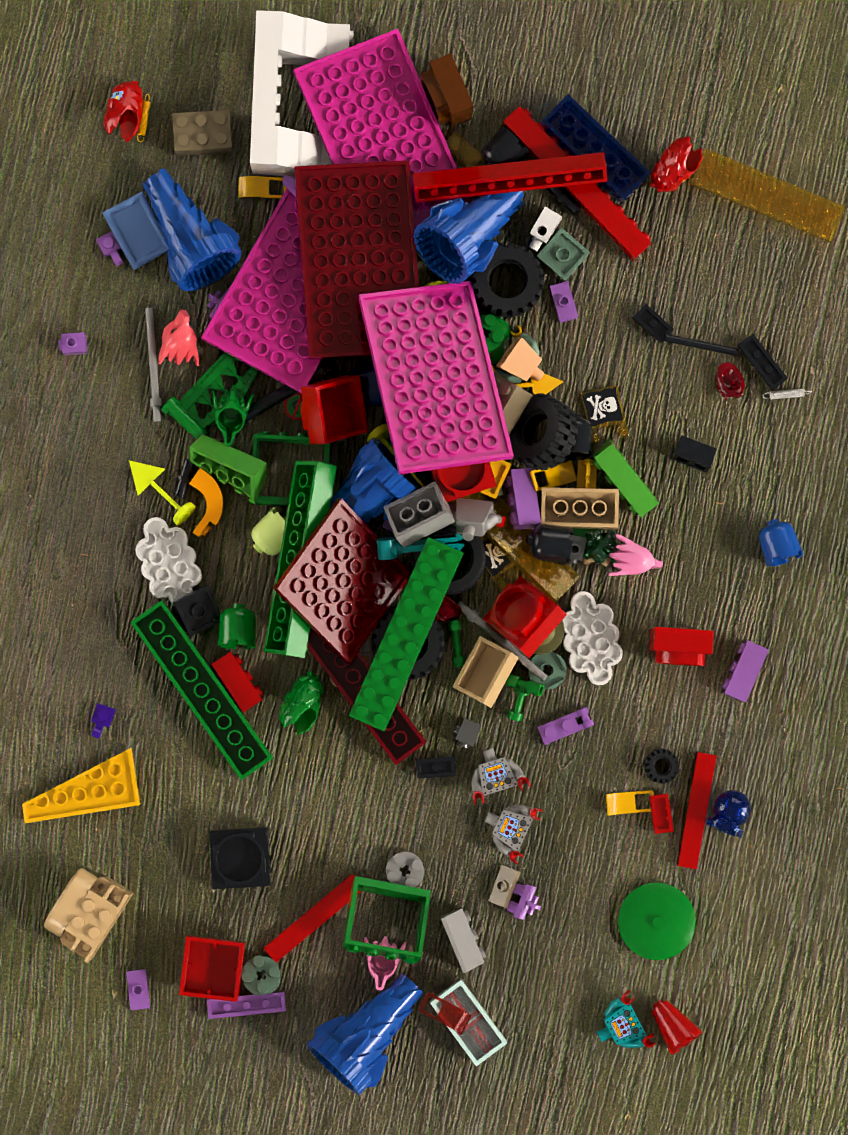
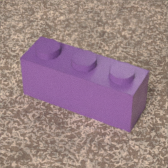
[504,468,541,530]
[721,640,769,703]

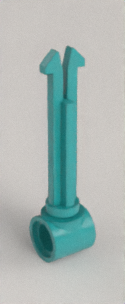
[376,533,465,560]

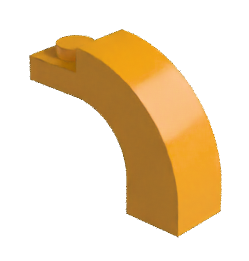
[189,468,224,538]

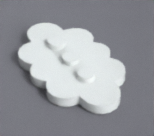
[135,517,202,605]
[563,591,623,685]

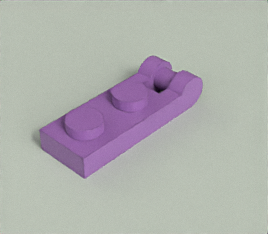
[537,707,594,745]

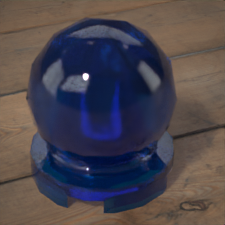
[706,790,752,839]

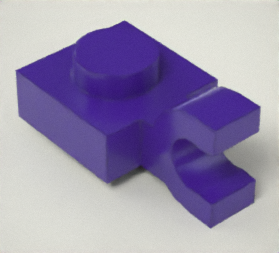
[91,703,116,739]

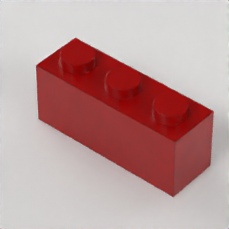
[211,652,264,713]

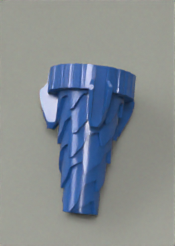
[142,169,241,291]
[413,191,524,284]
[329,438,421,524]
[307,973,423,1095]

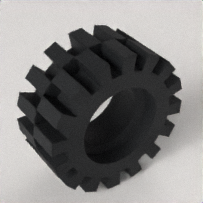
[644,749,680,784]

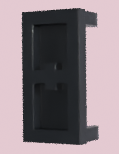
[671,435,717,473]

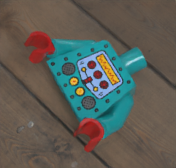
[597,990,657,1048]

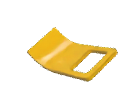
[238,176,287,199]
[530,461,577,491]
[606,790,654,815]

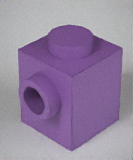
[58,332,88,356]

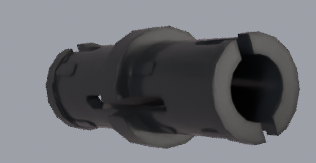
[546,187,582,215]
[173,459,195,499]

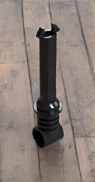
[245,358,340,425]

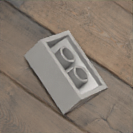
[383,481,455,547]
[440,907,486,973]

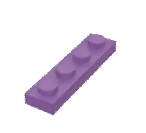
[207,991,286,1019]

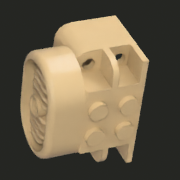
[44,868,134,963]

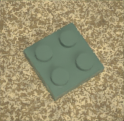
[536,228,590,282]

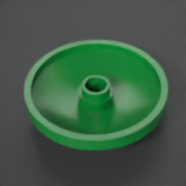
[618,882,696,960]

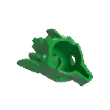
[212,390,254,446]

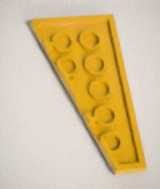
[22,748,140,823]

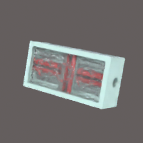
[430,978,507,1066]

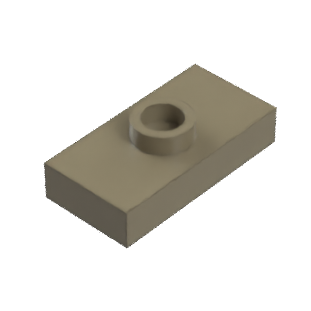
[488,865,521,908]

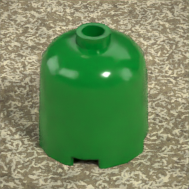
[218,604,256,650]

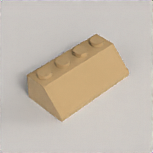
[541,488,619,530]

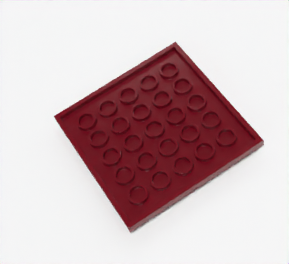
[273,499,412,663]

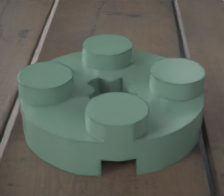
[528,652,567,689]
[242,955,281,996]

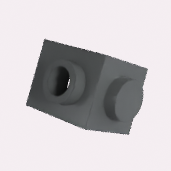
[565,535,587,564]
[453,718,482,749]

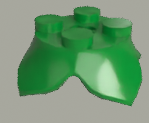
[478,311,511,365]

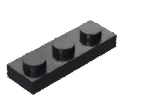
[737,334,788,391]

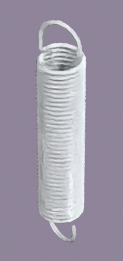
[763,388,812,400]

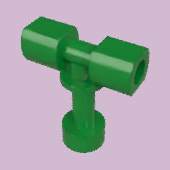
[505,673,545,722]

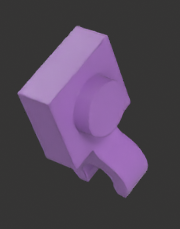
[96,231,123,266]

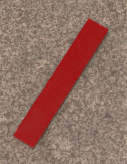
[677,752,717,869]
[264,874,361,963]

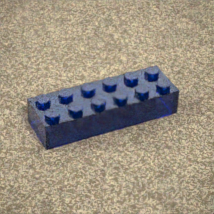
[541,94,651,204]

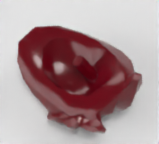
[716,362,745,401]
[435,595,462,622]

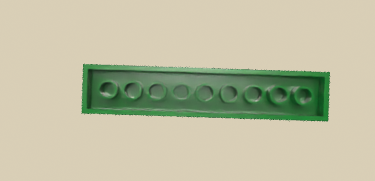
[264,461,336,658]
[349,537,464,731]
[130,600,274,781]

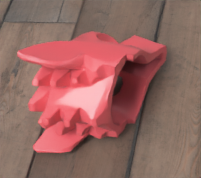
[159,310,199,366]

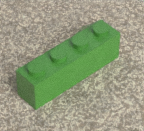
[189,434,267,504]
[593,438,659,517]

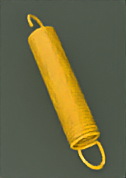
[137,94,151,142]

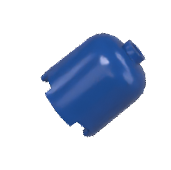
[759,519,804,567]

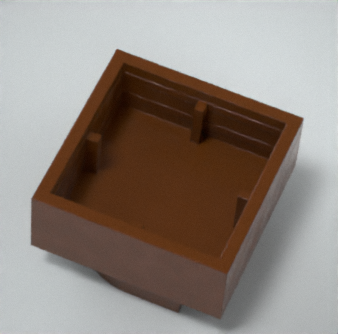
[420,53,474,128]

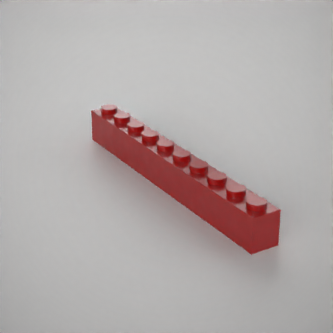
[503,106,651,261]
[413,152,607,203]

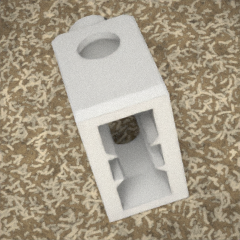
[528,207,562,251]

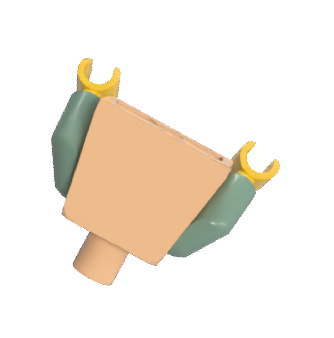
[492,325,544,383]

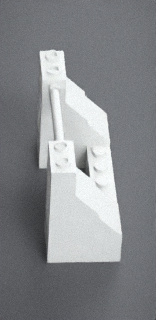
[250,10,354,177]

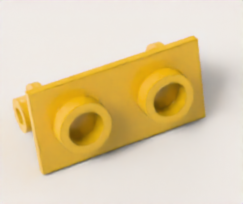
[577,459,597,489]

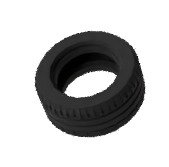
[413,524,486,595]

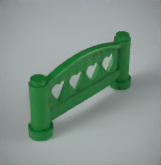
[161,352,259,439]

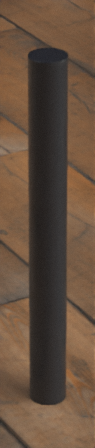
[664,334,739,356]

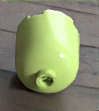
[251,507,286,556]

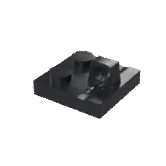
[173,585,221,637]

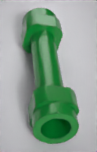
[448,620,465,667]

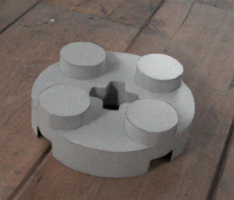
[386,851,424,887]

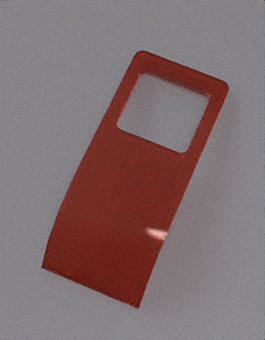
[419,992,472,1035]

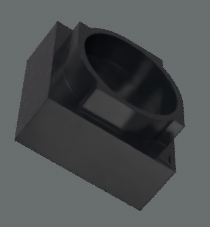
[209,827,272,889]

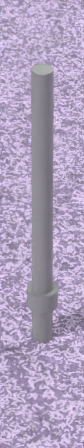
[145,308,162,422]
[458,601,548,682]

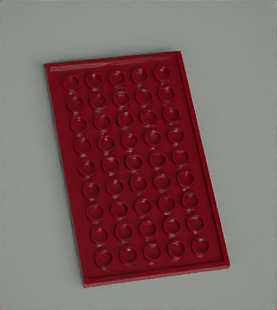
[294,160,419,359]

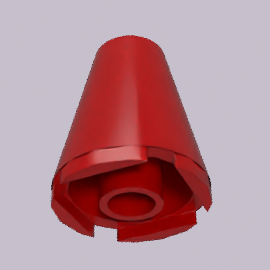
[652,999,703,1055]

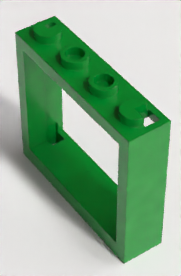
[250,431,331,506]
[342,876,431,964]

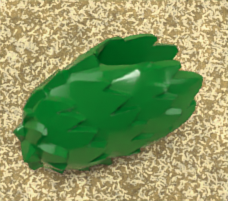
[279,670,324,735]

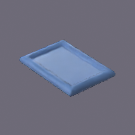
[102,191,169,270]

